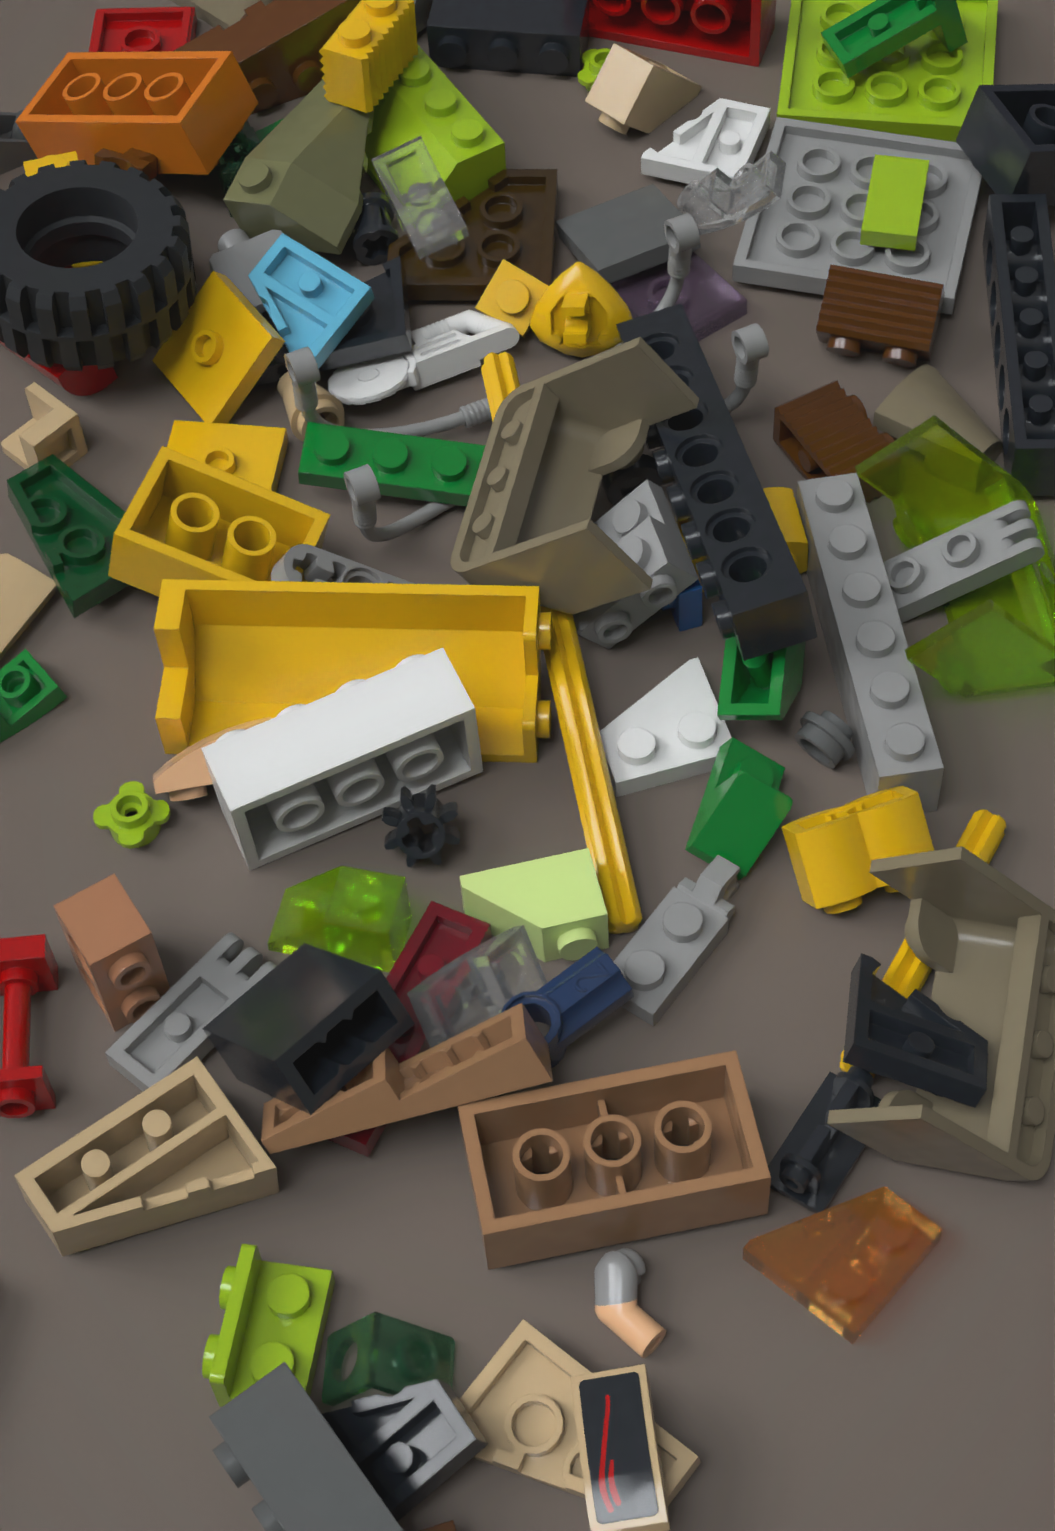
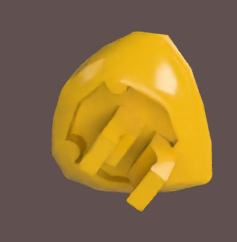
[529,261,633,358]

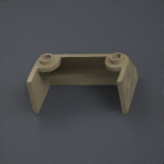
[450,337,699,614]
[827,846,1055,1181]

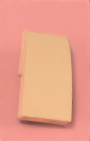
[153,717,272,801]

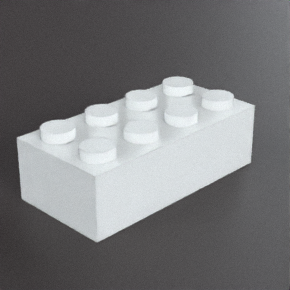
[201,648,483,871]

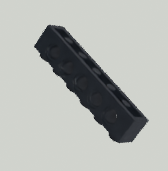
[982,194,1055,496]

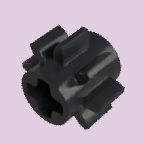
[382,784,460,867]

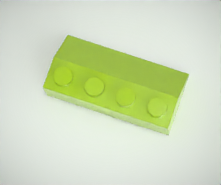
[365,44,506,232]

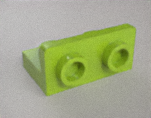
[202,1244,335,1407]

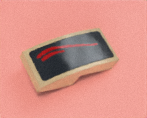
[571,1364,670,1531]

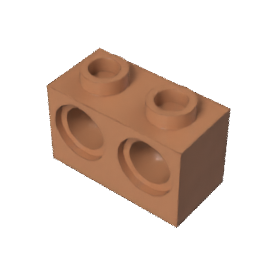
[53,873,170,1032]

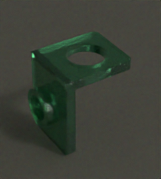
[322,1311,455,1406]

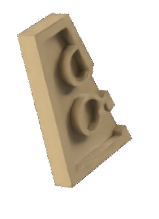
[459,1319,701,1506]

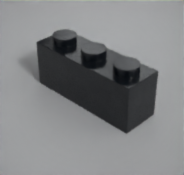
[426,0,589,77]

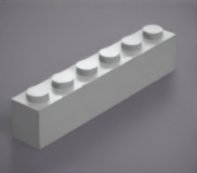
[796,473,944,813]

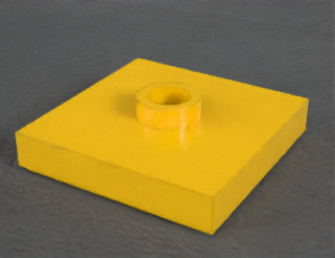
[152,271,285,424]
[166,420,289,492]

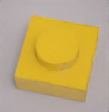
[475,259,549,338]

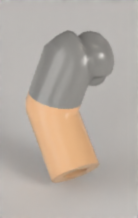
[594,1248,666,1358]

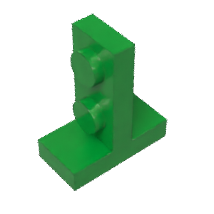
[821,0,968,78]

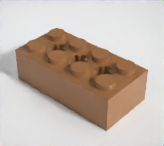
[458,1050,771,1270]

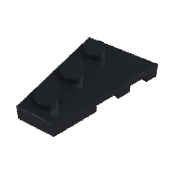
[254,256,412,387]

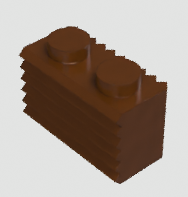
[816,264,945,367]
[773,380,900,503]

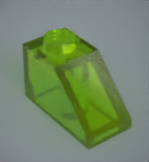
[267,866,412,973]

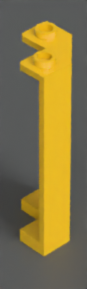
[154,579,553,763]

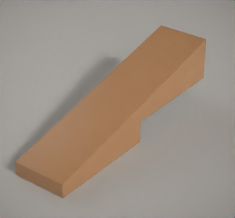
[261,1003,553,1154]

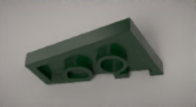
[7,454,128,619]

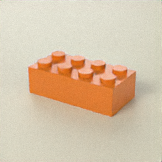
[15,51,258,175]

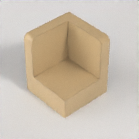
[1,382,88,469]

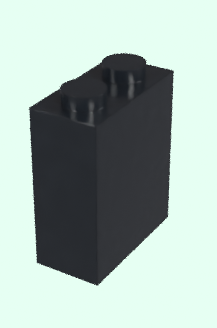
[202,943,415,1115]

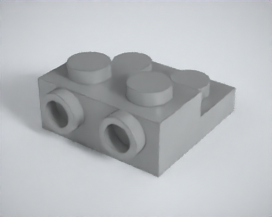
[573,479,699,649]

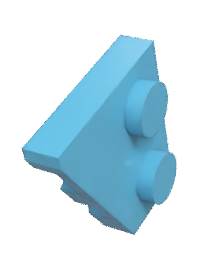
[248,233,375,369]

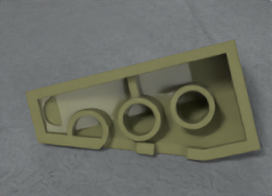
[223,79,375,254]

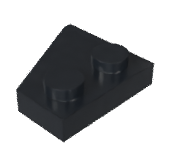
[843,953,988,1108]
[322,1379,488,1522]

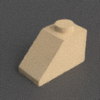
[585,43,702,135]

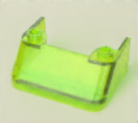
[855,415,1055,698]

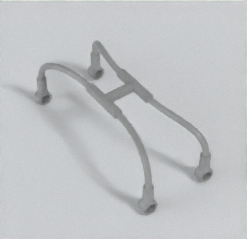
[284,213,769,542]

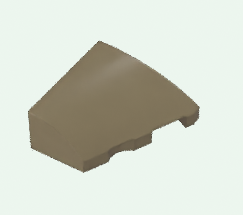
[873,364,1003,490]

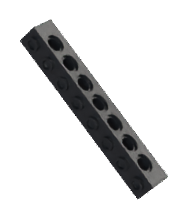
[616,303,818,661]

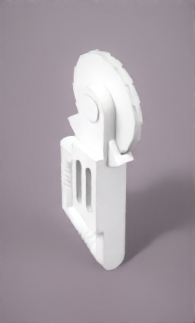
[328,309,519,405]

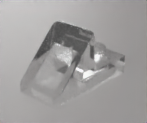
[371,136,469,260]

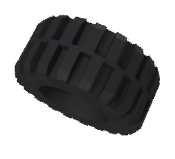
[0,160,196,371]

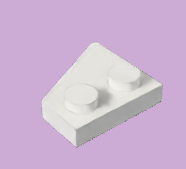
[641,98,771,195]
[600,657,732,797]

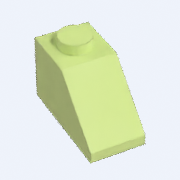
[459,848,609,962]

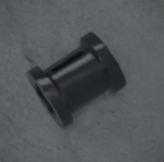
[352,192,399,266]

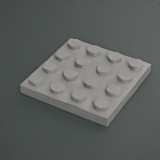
[732,117,983,315]

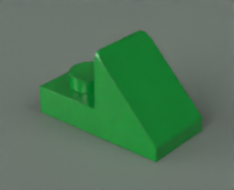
[685,737,793,880]

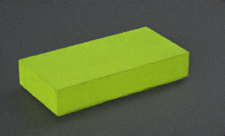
[860,154,929,251]

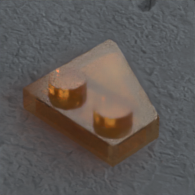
[743,1186,943,1345]

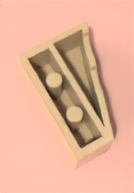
[14,1056,279,1257]

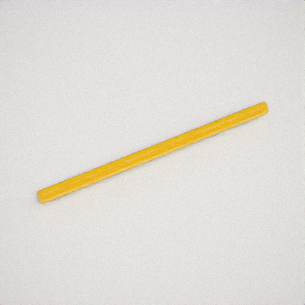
[481,352,642,934]

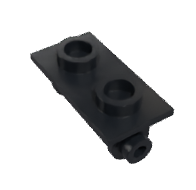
[768,1066,881,1216]

